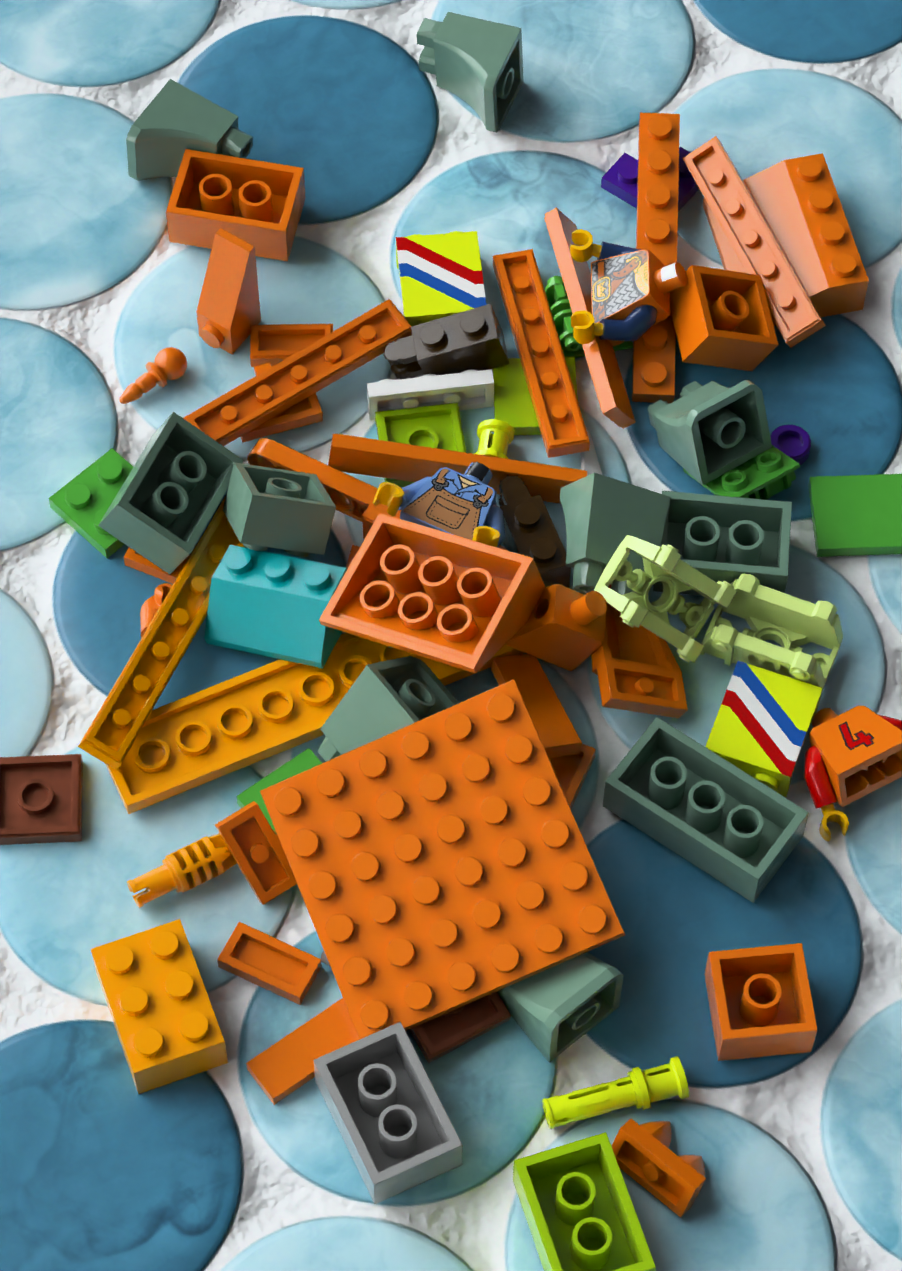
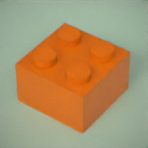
[670,265,778,371]
[704,943,817,1061]

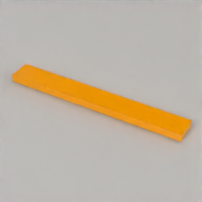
[78,493,246,770]

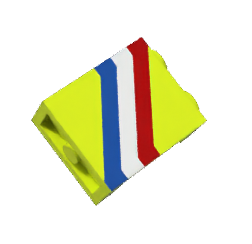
[396,231,487,326]
[705,661,823,797]

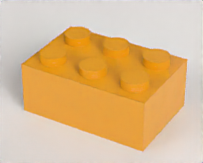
[91,919,228,1094]

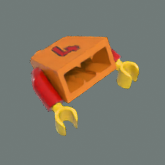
[805,706,902,842]

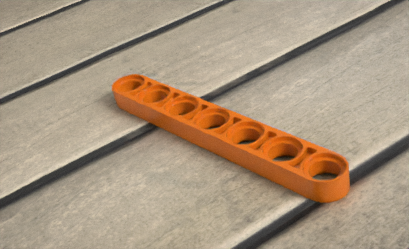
[247,438,508,551]

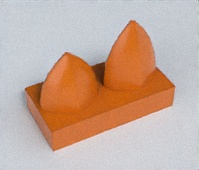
[612,1118,706,1218]

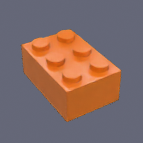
[166,149,306,261]

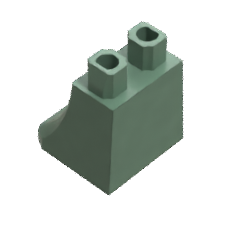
[416,12,524,133]
[126,79,253,181]
[648,380,772,486]
[560,473,671,595]
[318,656,458,761]
[497,952,624,1062]

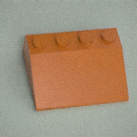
[702,153,869,326]
[319,513,545,674]

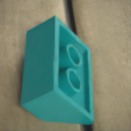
[204,545,347,668]

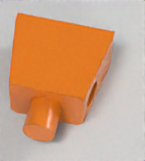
[505,584,607,671]

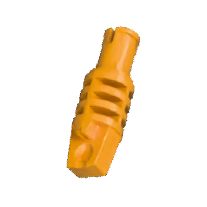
[127,833,237,908]

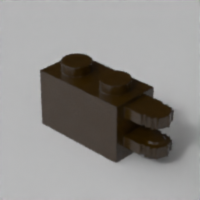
[383,304,509,379]
[499,475,571,588]

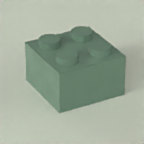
[223,462,336,557]

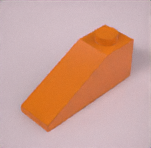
[196,228,261,355]

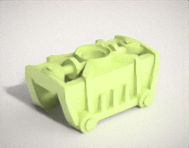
[594,535,737,663]
[700,573,843,691]

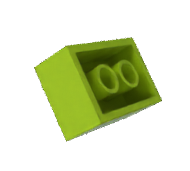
[513,1132,656,1271]

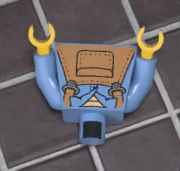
[373,462,506,548]

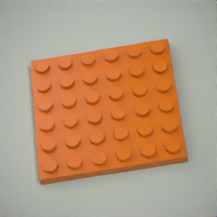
[260,679,625,1039]

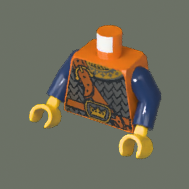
[570,229,687,347]

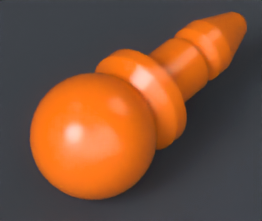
[119,347,187,404]

